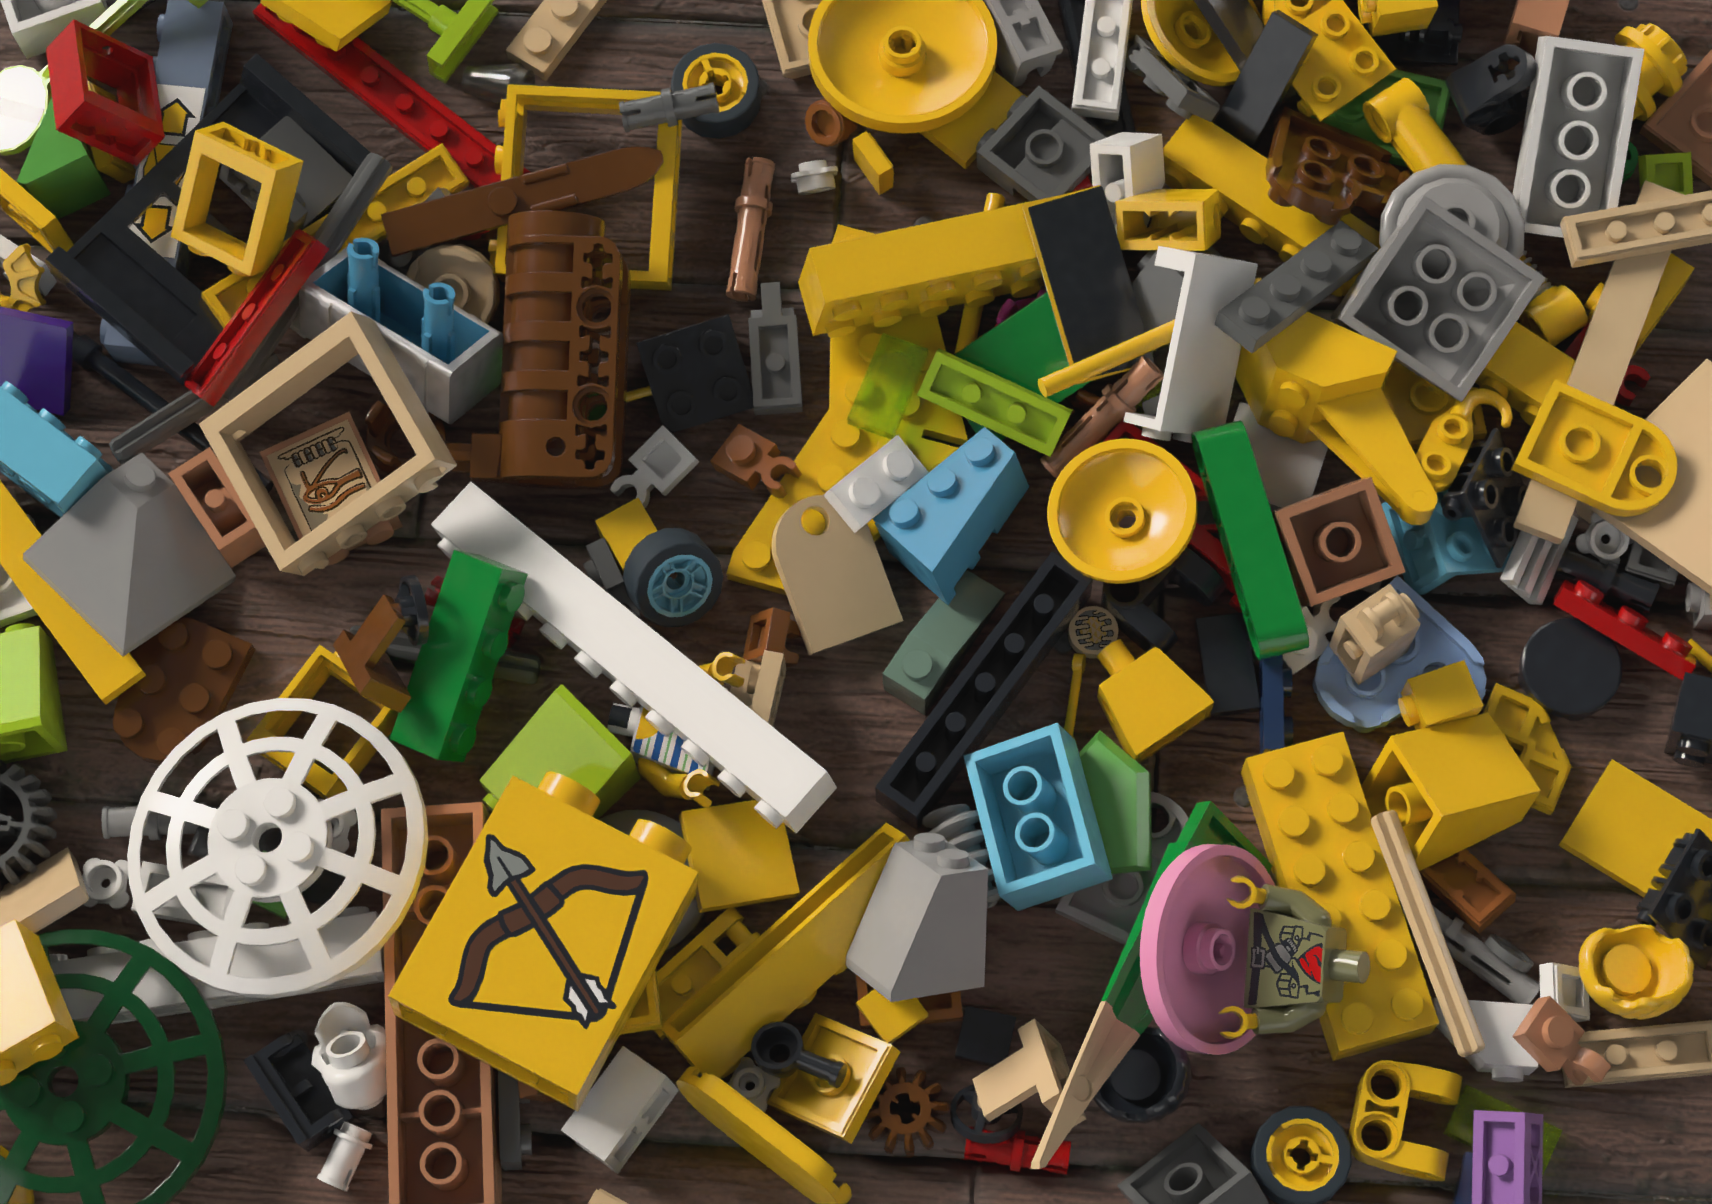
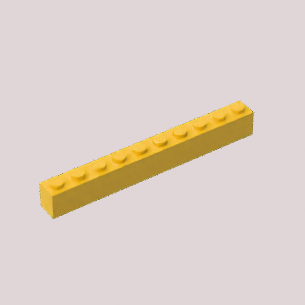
[1163,114,1575,426]

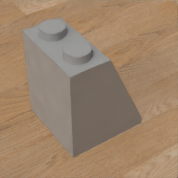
[846,833,988,1002]

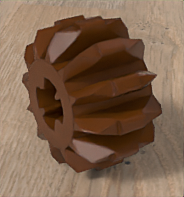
[864,1067,949,1157]

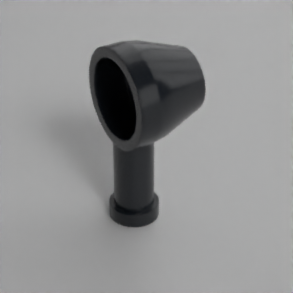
[751,1022,848,1088]

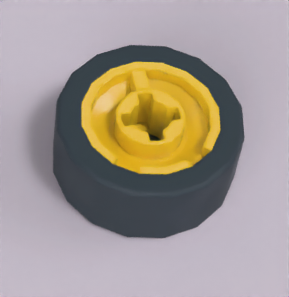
[671,43,762,139]
[1250,1106,1352,1204]

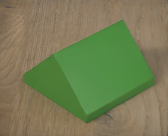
[16,97,111,219]

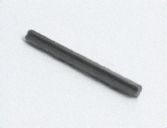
[223,153,392,400]

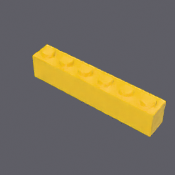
[660,823,910,1079]

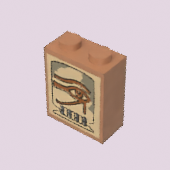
[260,412,403,566]

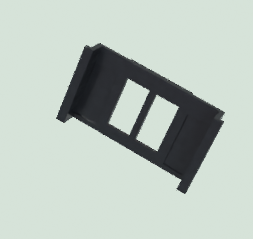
[45,53,371,386]

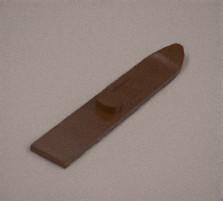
[381,146,664,257]

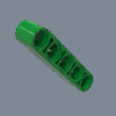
[1192,420,1309,660]

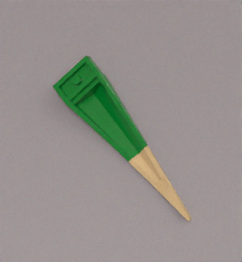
[1031,801,1273,1169]

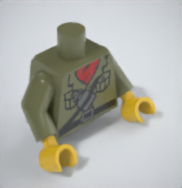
[1218,875,1370,1039]

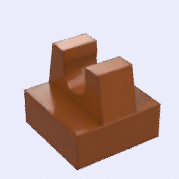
[743,607,801,667]

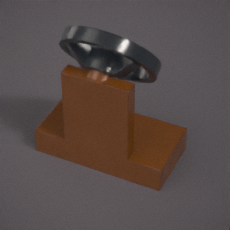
[333,575,429,713]

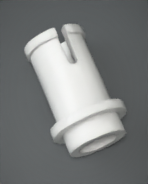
[317,1121,373,1191]

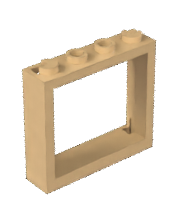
[199,311,457,576]

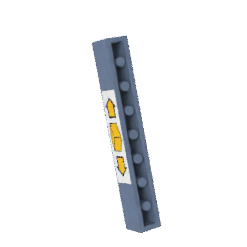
[100,0,233,366]

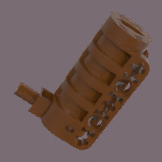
[445,210,631,490]

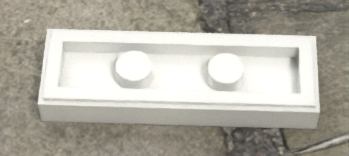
[1071,0,1133,121]

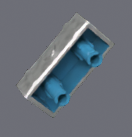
[299,238,503,424]

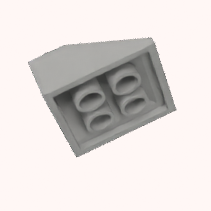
[1330,195,1546,402]
[23,452,236,657]

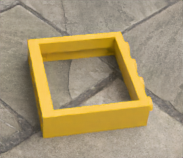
[488,84,683,291]

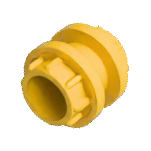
[1615,23,1687,121]

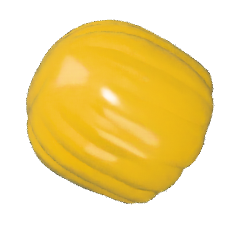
[1578,924,1694,1020]

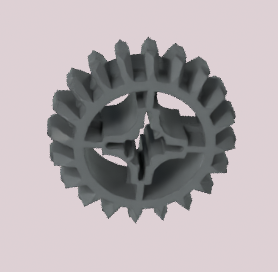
[0,759,57,892]

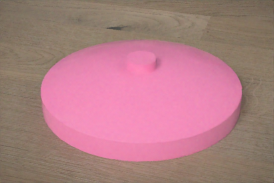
[1140,844,1275,1055]

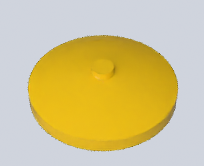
[808,0,997,134]

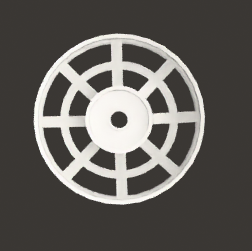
[127,698,428,998]

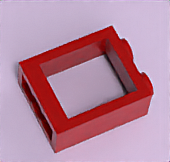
[46,19,165,166]

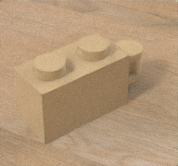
[1329,584,1421,685]

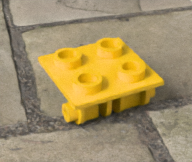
[1291,0,1396,122]

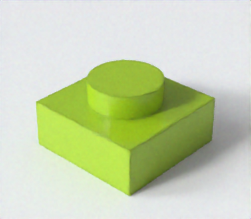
[1638,152,1693,195]

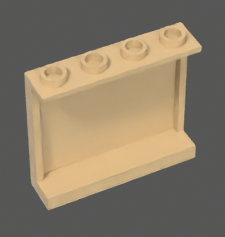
[1576,359,1712,610]

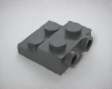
[976,86,1107,201]

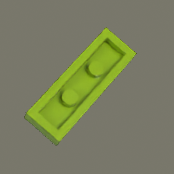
[917,348,1072,457]

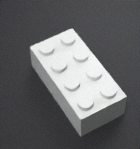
[1513,36,1644,238]

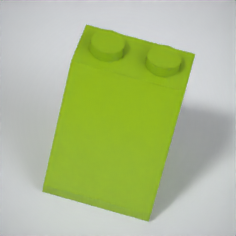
[0,623,68,763]
[479,684,641,819]

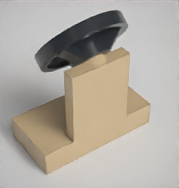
[950,1018,1086,1144]

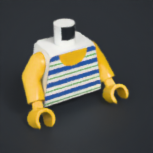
[608,652,746,808]

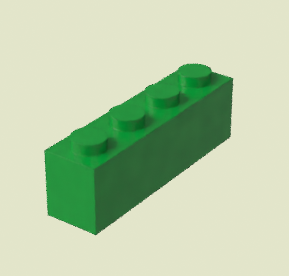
[390,550,528,762]

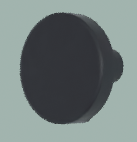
[1518,618,1622,721]

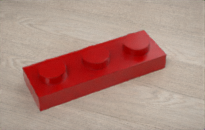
[1553,579,1696,680]

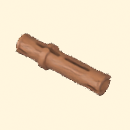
[726,157,775,302]
[1040,355,1164,478]

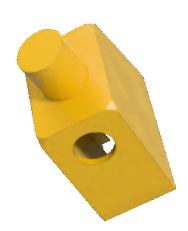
[1115,189,1221,251]
[1097,639,1214,764]

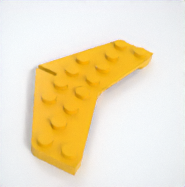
[726,224,968,596]

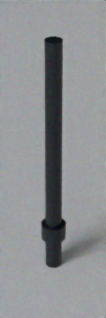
[53,317,274,493]

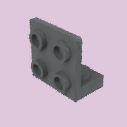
[219,116,353,240]

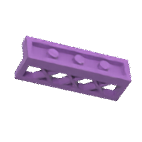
[1472,1110,1543,1204]

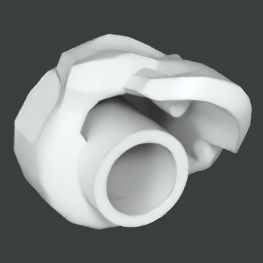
[311,1002,387,1110]

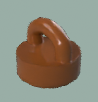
[805,98,858,147]

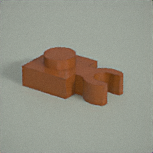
[710,424,802,498]

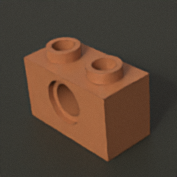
[168,447,266,568]

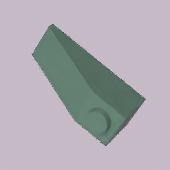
[882,569,1005,715]

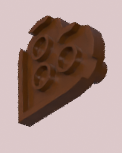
[1265,106,1410,225]
[113,615,256,765]

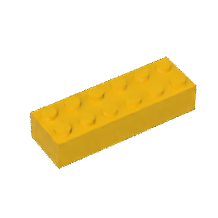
[798,195,1059,338]
[1241,732,1439,1061]

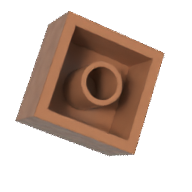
[1271,477,1406,607]

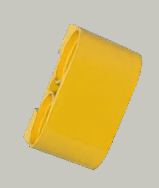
[1348,1060,1463,1181]

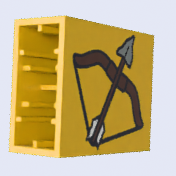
[388,771,698,1112]

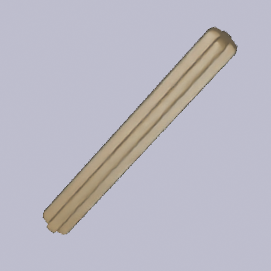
[1371,810,1485,1057]

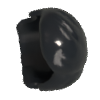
[1093,1027,1192,1123]

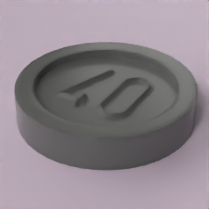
[1485,934,1534,973]

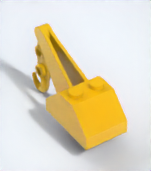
[1235,312,1513,525]

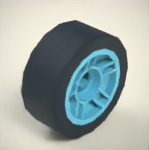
[623,528,724,627]

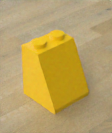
[1361,712,1541,871]

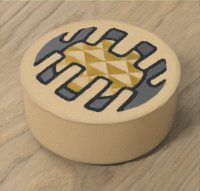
[1068,606,1118,658]

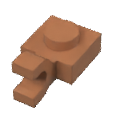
[1512,996,1611,1086]

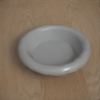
[1379,164,1525,259]

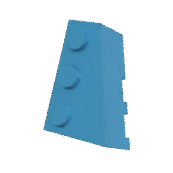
[873,427,1029,605]

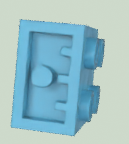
[1381,486,1513,595]

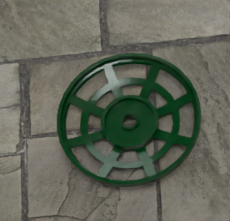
[0,929,228,1204]

